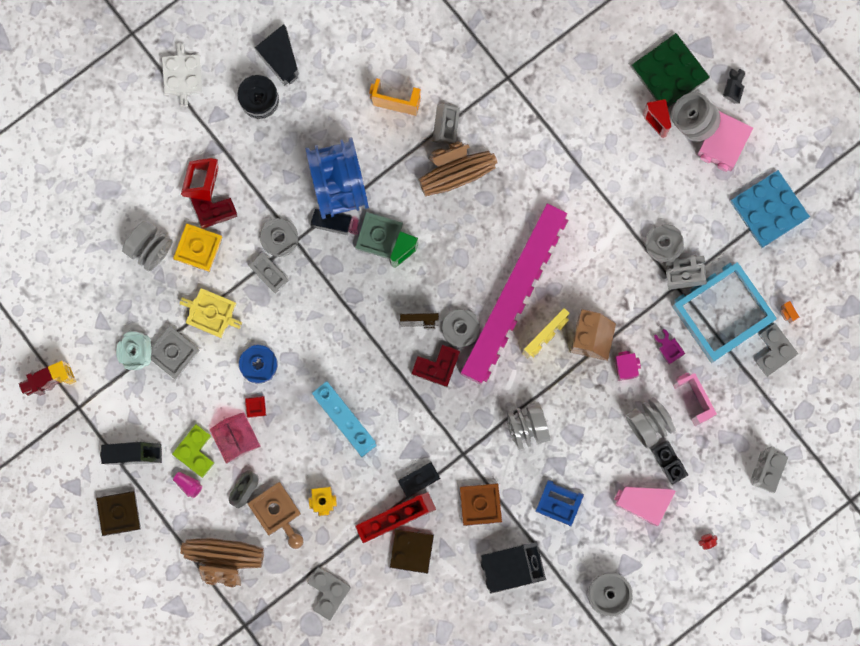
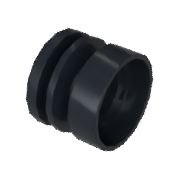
[237,75,279,119]

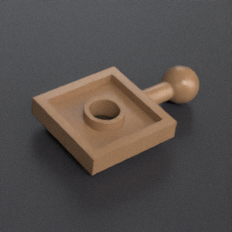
[247,482,304,549]

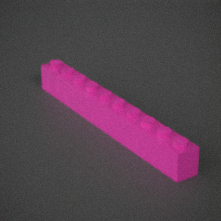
[461,203,569,385]

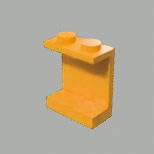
[369,78,421,116]

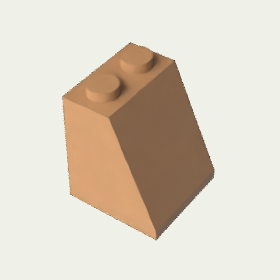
[570,309,616,361]

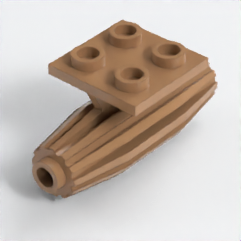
[418,141,498,197]
[181,538,264,587]

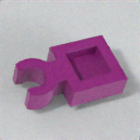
[653,329,686,365]

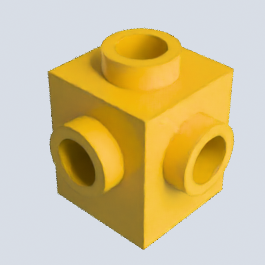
[309,487,337,516]

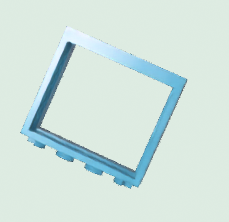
[672,262,777,363]

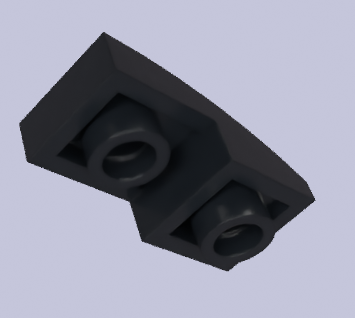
[651,440,688,485]

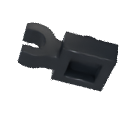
[723,69,745,104]

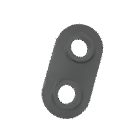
[229,471,259,508]

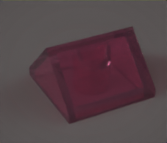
[209,412,261,464]

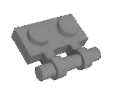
[666,255,707,290]

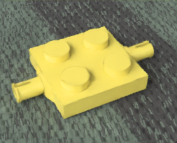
[180,288,243,338]

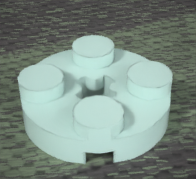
[116,331,152,370]

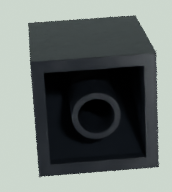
[481,542,546,594]

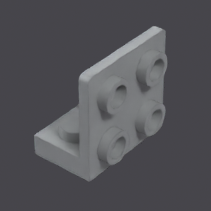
[751,446,788,493]

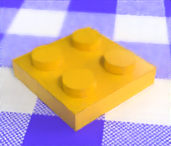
[173,223,223,272]

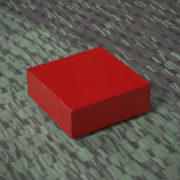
[245,396,267,418]

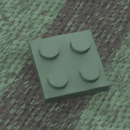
[355,212,403,260]

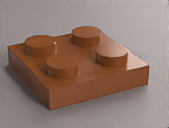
[460,484,502,526]

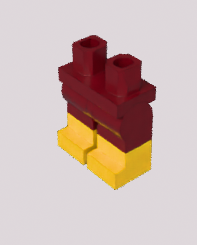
[18,361,76,396]

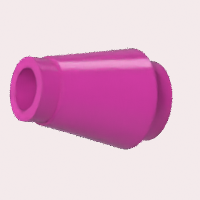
[173,472,203,498]

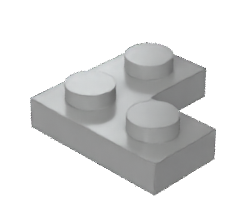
[756,323,798,377]
[308,567,351,621]

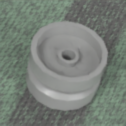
[671,92,721,141]
[588,573,633,616]

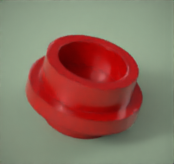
[698,533,718,550]

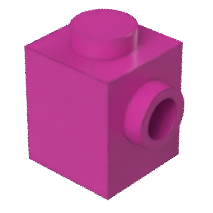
[614,351,641,381]

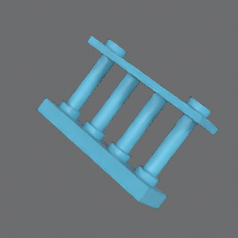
[312,381,377,457]

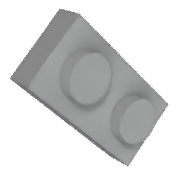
[248,253,289,294]

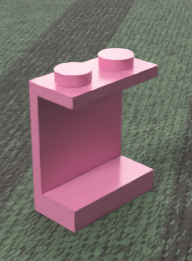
[697,111,753,172]
[673,372,717,426]

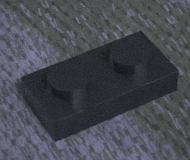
[398,462,441,498]

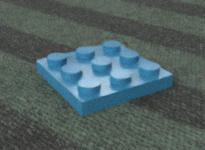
[730,170,810,248]

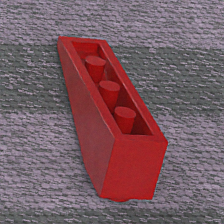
[355,492,436,543]

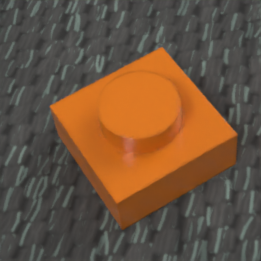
[780,301,800,323]

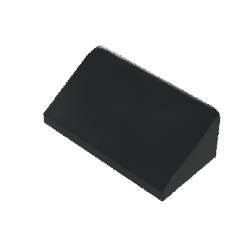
[310,209,352,235]

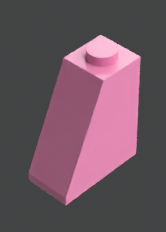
[614,487,676,527]

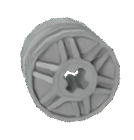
[122,220,173,271]
[625,397,676,449]
[507,402,550,450]

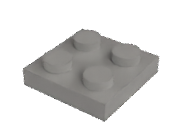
[151,326,200,380]

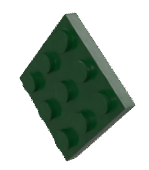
[631,33,710,108]

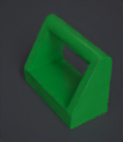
[390,231,418,268]

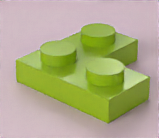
[172,424,215,478]

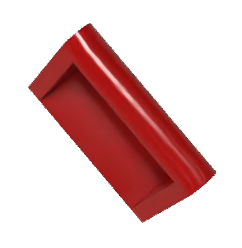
[643,99,671,138]
[181,158,219,201]

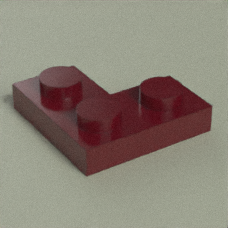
[188,197,237,229]
[411,345,460,388]

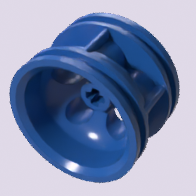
[305,137,369,219]

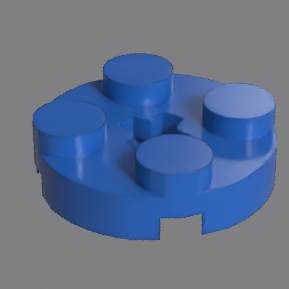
[239,345,278,384]

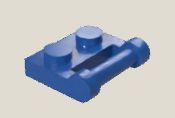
[535,479,584,526]

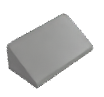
[432,104,460,144]

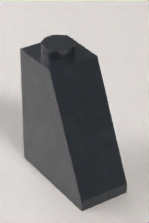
[255,24,299,86]
[100,442,162,465]

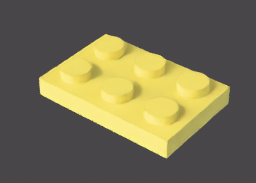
[522,308,570,359]

